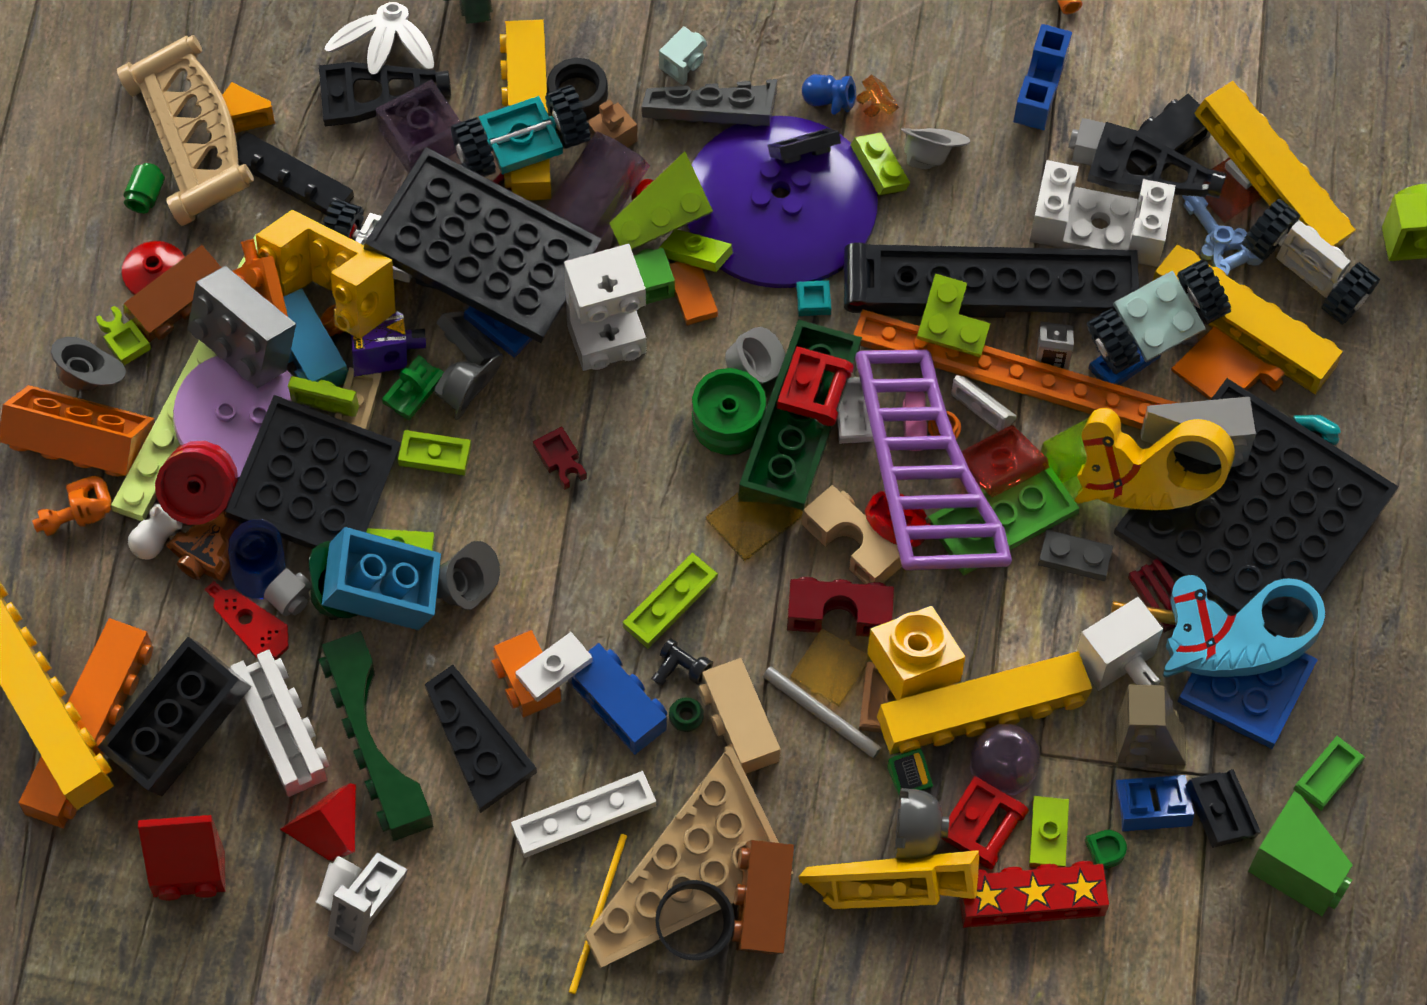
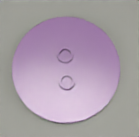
[173,356,309,480]

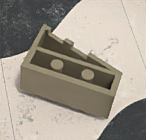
[1115,684,1186,768]

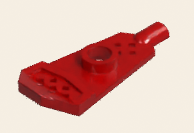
[204,581,289,660]

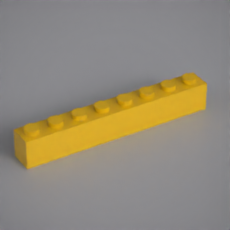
[0,582,114,810]

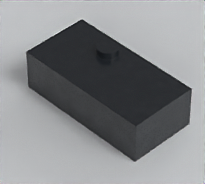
[98,637,252,796]

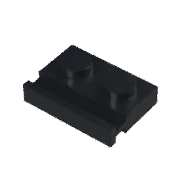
[1185,769,1261,848]

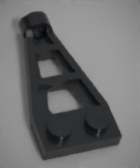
[319,62,451,127]
[1087,122,1227,199]

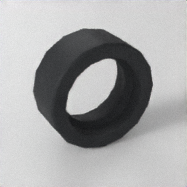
[547,57,608,120]

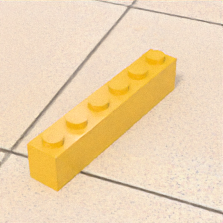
[500,19,551,200]
[1194,80,1356,248]
[1152,244,1343,394]
[877,651,1092,755]

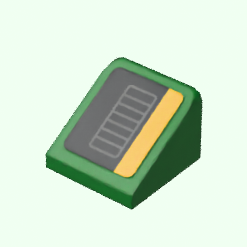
[887,748,933,795]

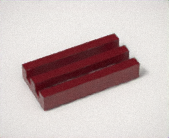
[1128,559,1176,633]

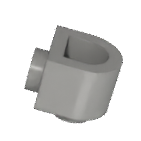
[264,568,312,616]

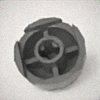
[895,788,949,860]

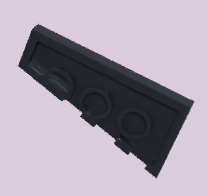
[425,665,537,813]

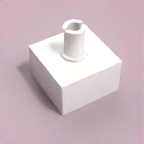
[1076,597,1163,691]

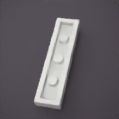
[511,771,656,858]

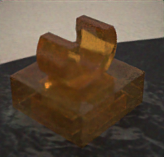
[856,74,900,118]

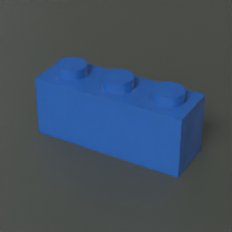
[568,643,668,755]

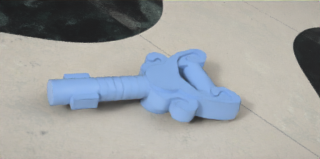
[1182,195,1263,276]

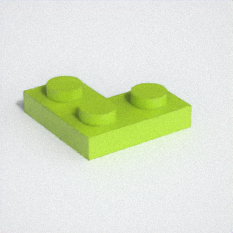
[916,273,991,357]

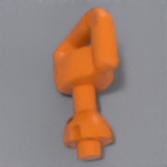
[32,476,111,536]

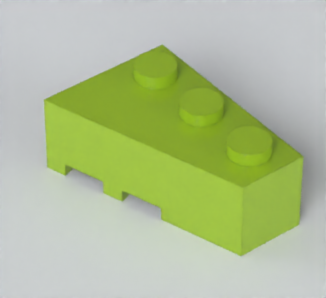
[609,151,713,250]

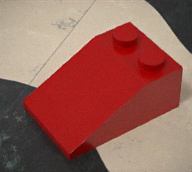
[138,815,226,901]

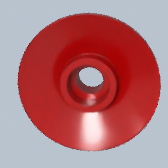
[122,241,185,295]

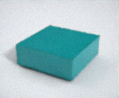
[796,280,832,316]

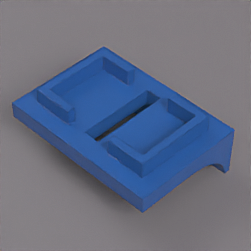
[1115,775,1194,831]

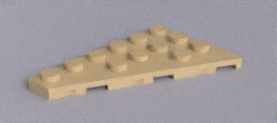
[584,748,793,968]

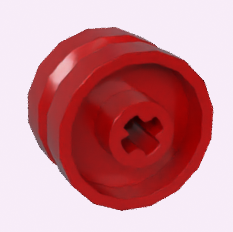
[155,441,238,525]

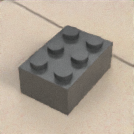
[187,266,296,388]

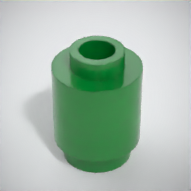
[124,163,165,214]

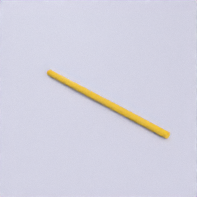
[569,834,627,995]

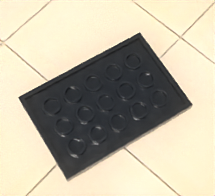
[363,147,601,343]

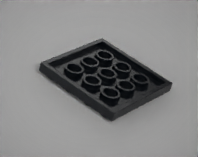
[225,395,401,549]

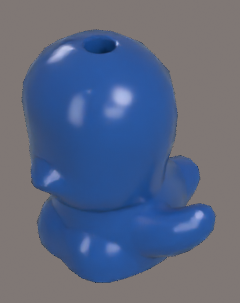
[802,74,856,115]

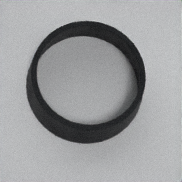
[655,880,735,961]

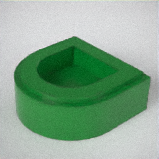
[1085,830,1127,870]

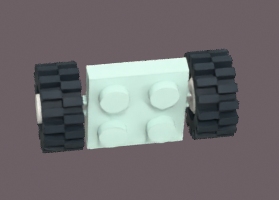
[1087,259,1231,374]

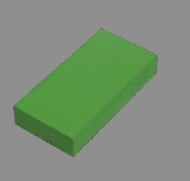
[1293,736,1365,811]

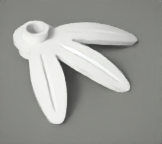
[325,2,434,74]

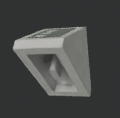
[1036,321,1074,370]

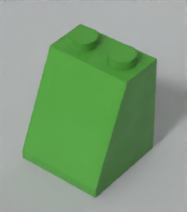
[1248,791,1352,916]

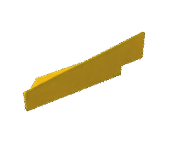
[799,851,979,909]

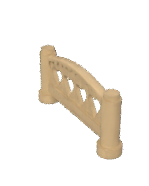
[117,35,254,226]

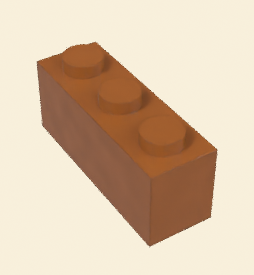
[123,245,222,343]
[731,840,794,955]

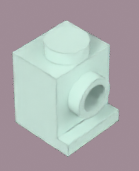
[659,26,707,85]

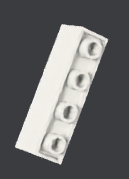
[231,649,329,797]

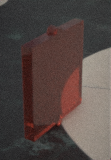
[1203,157,1263,223]

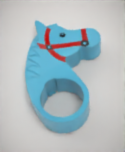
[1163,575,1325,677]

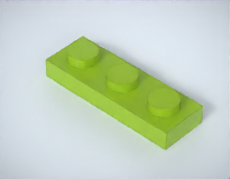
[623,552,718,649]

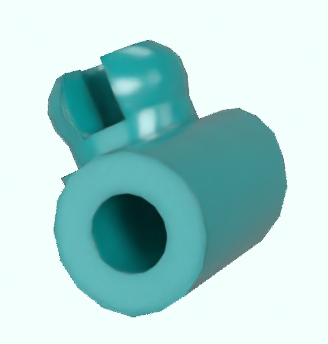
[1293,415,1341,445]

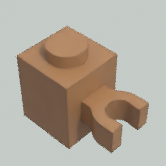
[587,99,637,161]

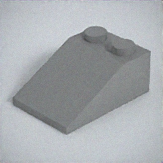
[1141,397,1256,467]

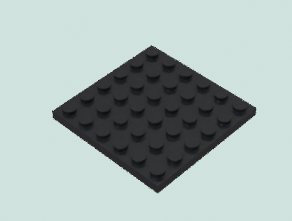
[1114,378,1399,638]

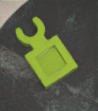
[96,306,151,366]

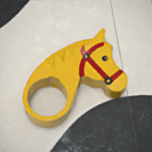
[1074,408,1235,510]

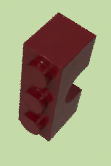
[787,577,894,637]

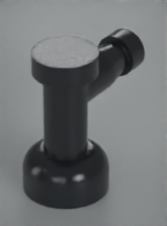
[651,638,713,686]

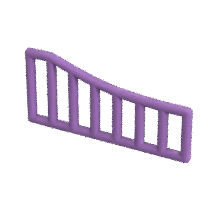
[855,350,1012,570]

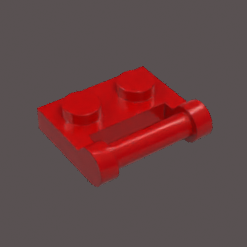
[777,346,854,426]
[941,776,1029,869]

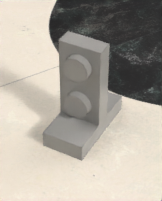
[327,853,408,953]

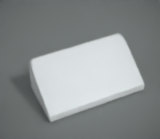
[951,375,1017,434]

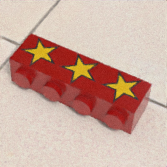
[959,861,1109,928]

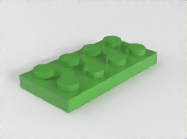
[927,455,1079,576]

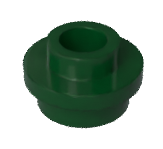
[669,697,704,732]

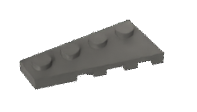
[642,79,777,127]

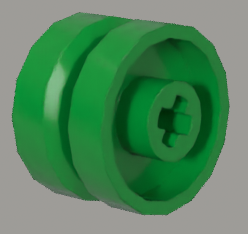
[692,368,766,455]

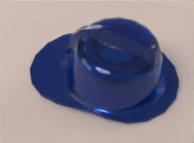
[228,519,286,599]

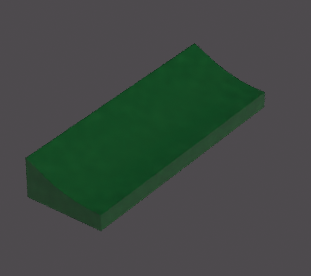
[738,319,862,510]

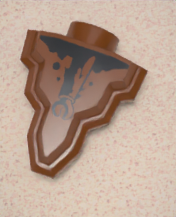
[166,507,240,581]

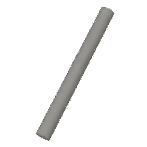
[763,666,882,759]

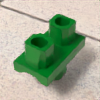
[382,355,444,421]

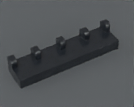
[237,131,354,215]

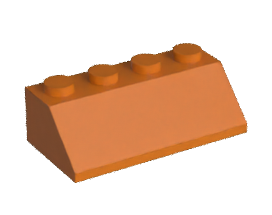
[0,385,155,476]

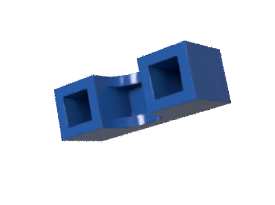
[1013,24,1072,130]

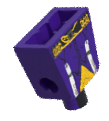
[351,312,426,377]

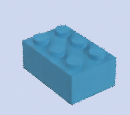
[322,527,441,630]

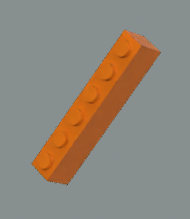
[18,618,153,828]

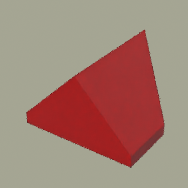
[280,783,356,861]

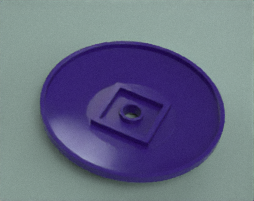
[687,116,878,288]

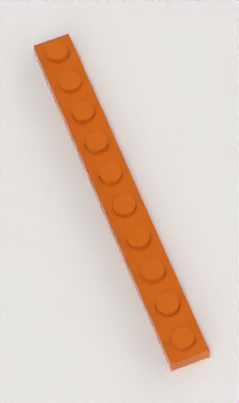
[853,309,1177,429]

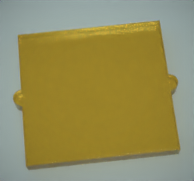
[790,629,870,707]

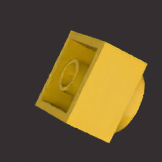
[867,606,965,700]

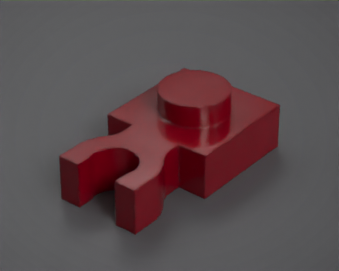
[533,426,587,490]

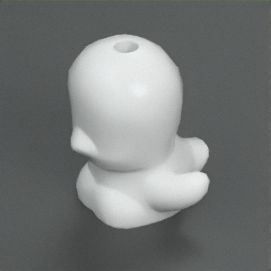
[128,504,183,560]

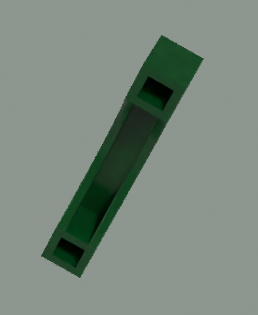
[319,631,434,841]

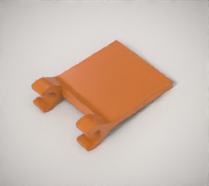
[1171,326,1285,400]

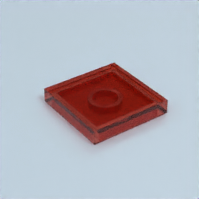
[961,424,1050,498]

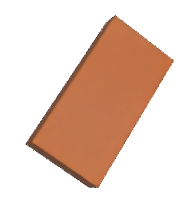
[669,262,718,326]

